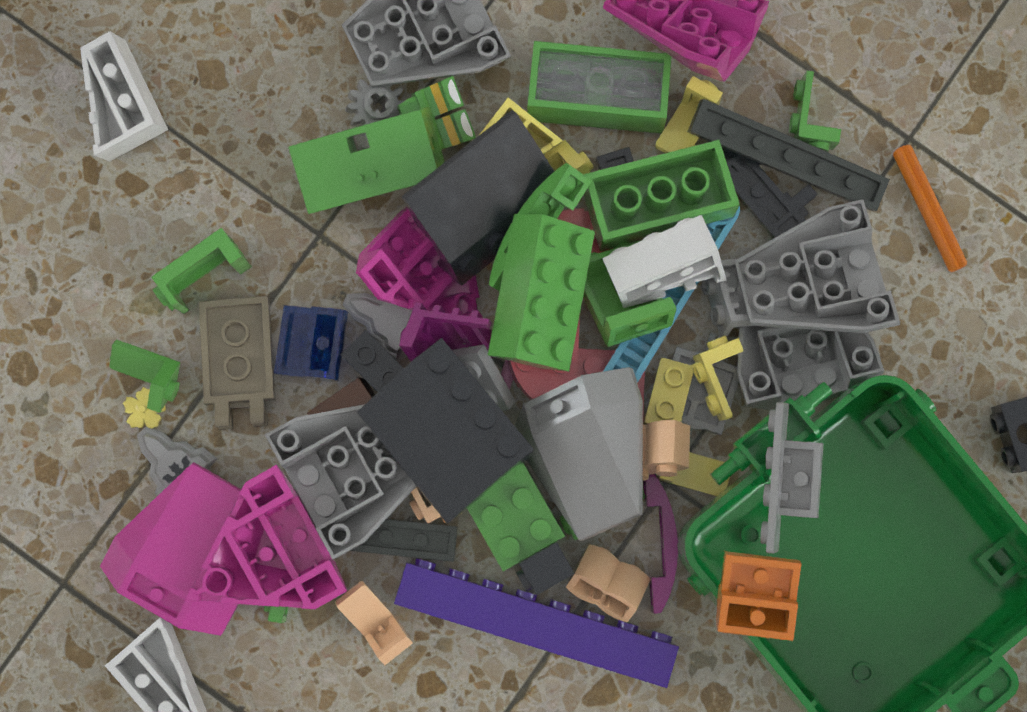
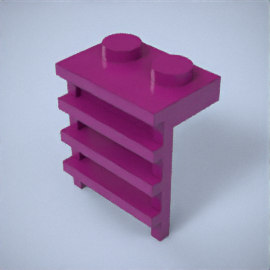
[399,302,504,362]

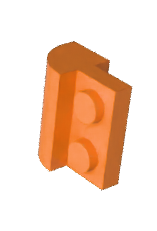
[716,551,801,641]

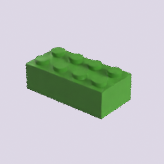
[584,140,740,252]
[488,214,595,371]
[467,462,565,571]

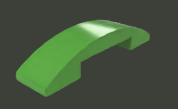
[489,163,592,291]

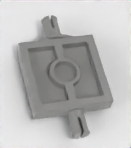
[672,333,739,438]

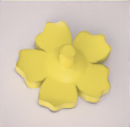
[123,387,166,429]

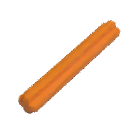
[893,144,967,272]

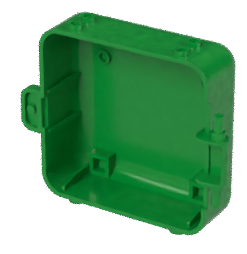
[678,375,1027,712]

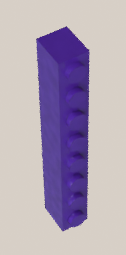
[394,558,679,688]

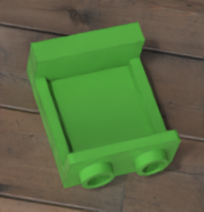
[151,228,252,314]
[583,240,677,347]

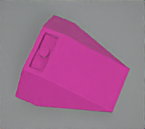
[603,0,769,82]
[100,462,241,636]

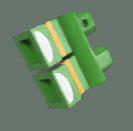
[397,76,476,150]

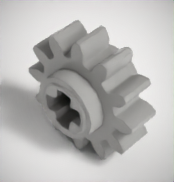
[345,79,404,136]

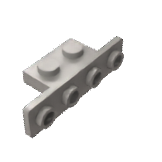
[761,402,824,553]

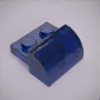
[274,305,349,382]

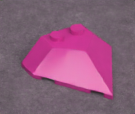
[356,207,480,316]
[185,465,347,609]

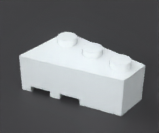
[80,31,168,162]
[602,215,726,308]
[105,617,207,712]

